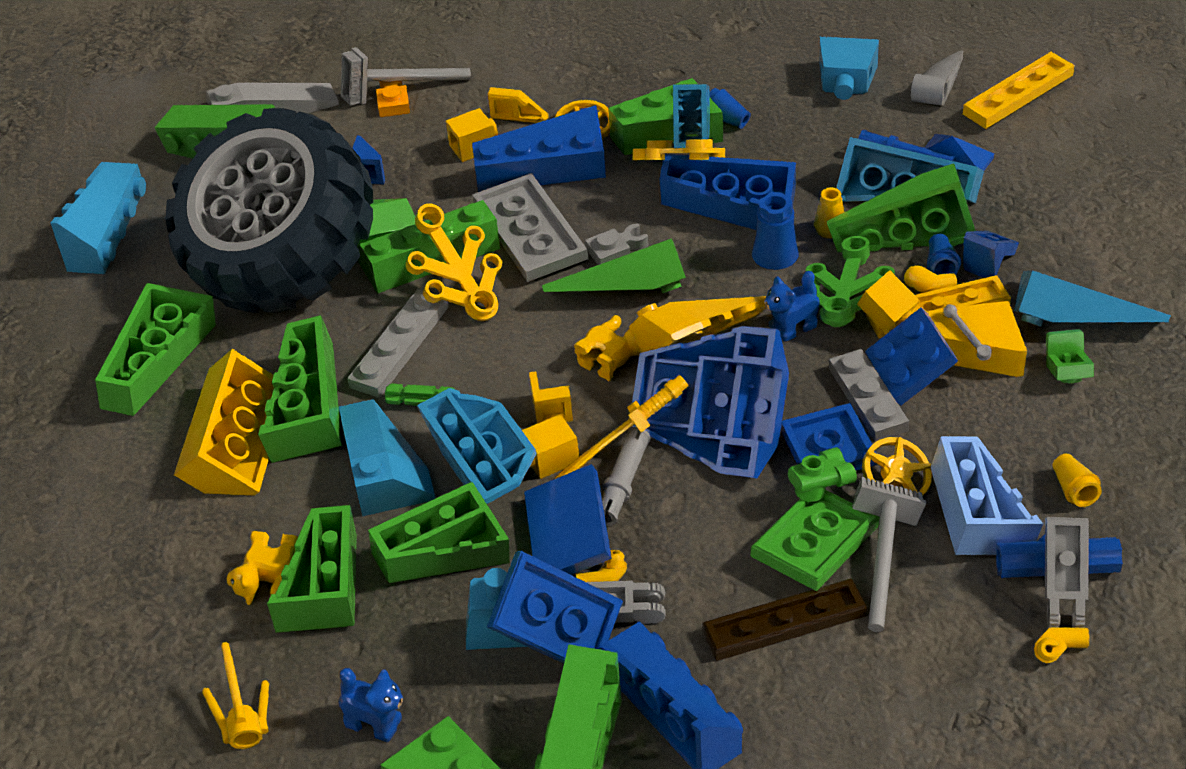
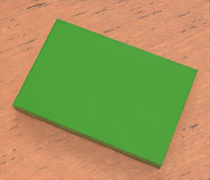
[750,490,880,591]

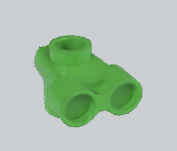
[788,447,857,502]

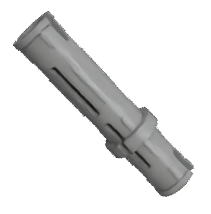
[601,427,651,526]

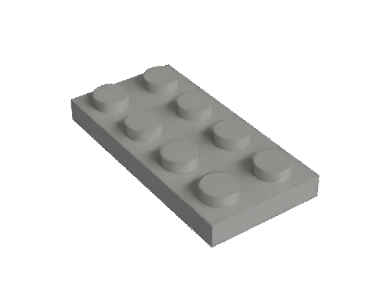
[472,173,588,282]

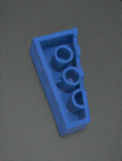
[472,105,606,192]
[660,154,796,230]

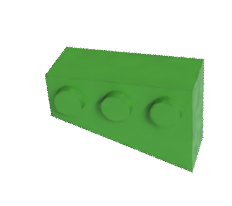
[608,78,723,155]
[534,644,622,769]

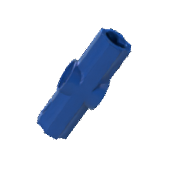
[995,534,1123,578]

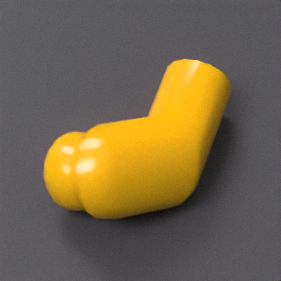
[904,266,957,293]
[576,550,627,582]
[1034,627,1089,663]

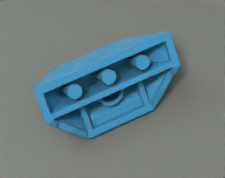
[417,388,537,504]

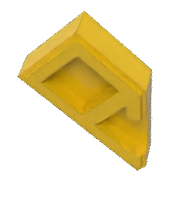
[488,87,549,123]

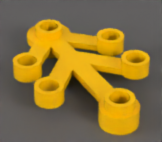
[633,139,725,160]
[405,204,502,321]

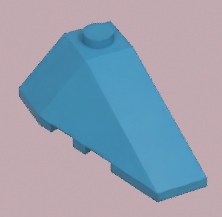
[1014,270,1171,327]
[339,399,435,516]

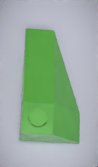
[827,163,976,252]

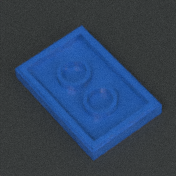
[524,464,612,575]
[487,551,623,664]

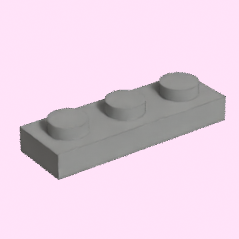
[829,349,909,442]

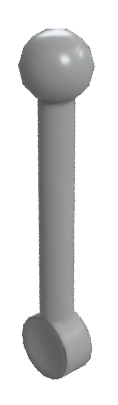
[943,304,992,360]

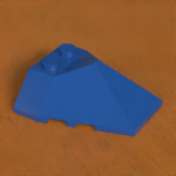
[632,326,789,479]

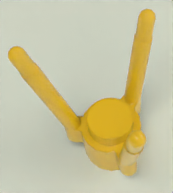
[202,642,269,749]

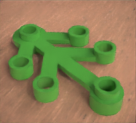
[806,236,895,327]

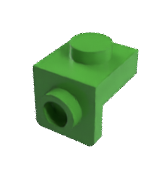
[1046,329,1094,383]

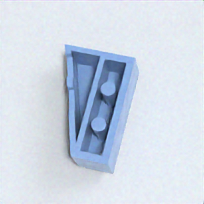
[930,436,1043,555]

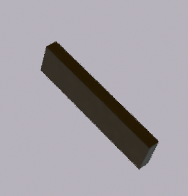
[702,578,867,661]

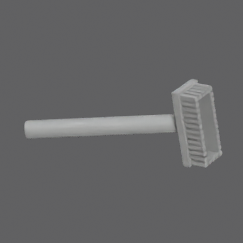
[340,47,471,106]
[852,477,926,632]

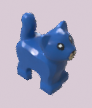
[764,271,820,342]
[338,668,403,742]

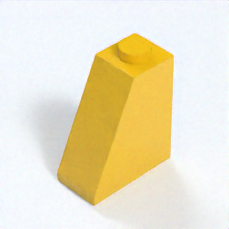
[926,301,1027,377]

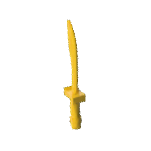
[555,375,688,479]

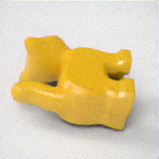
[574,315,642,381]
[227,531,298,605]

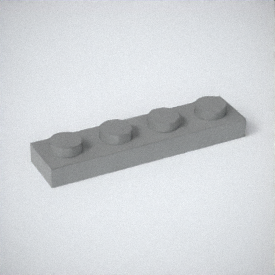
[347,289,449,398]

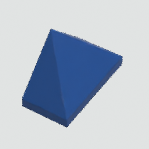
[924,134,994,171]

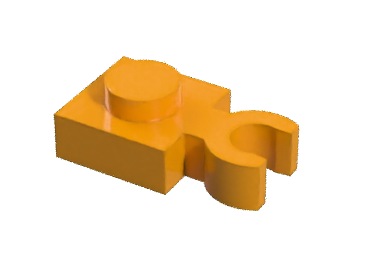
[376,81,410,117]

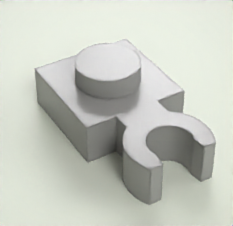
[585,224,648,265]

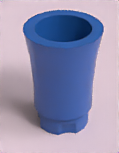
[752,192,799,270]

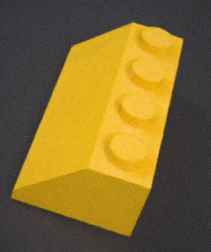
[174,349,274,496]

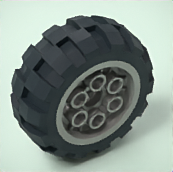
[165,108,373,313]

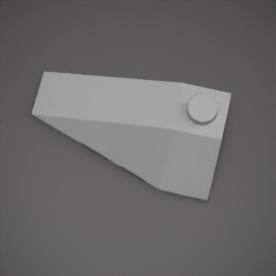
[206,83,339,113]

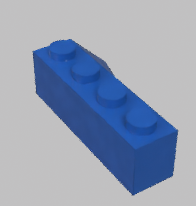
[600,621,743,769]

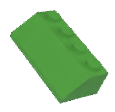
[357,200,500,294]

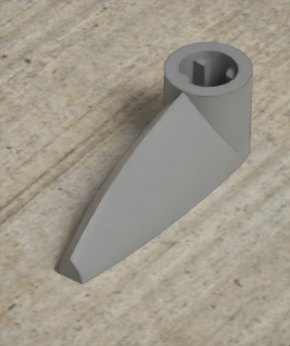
[911,51,963,106]

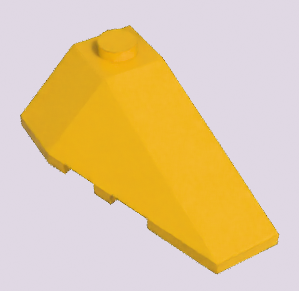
[629,296,767,352]

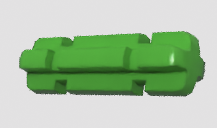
[385,384,454,406]

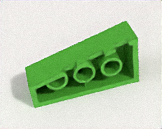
[154,104,275,158]

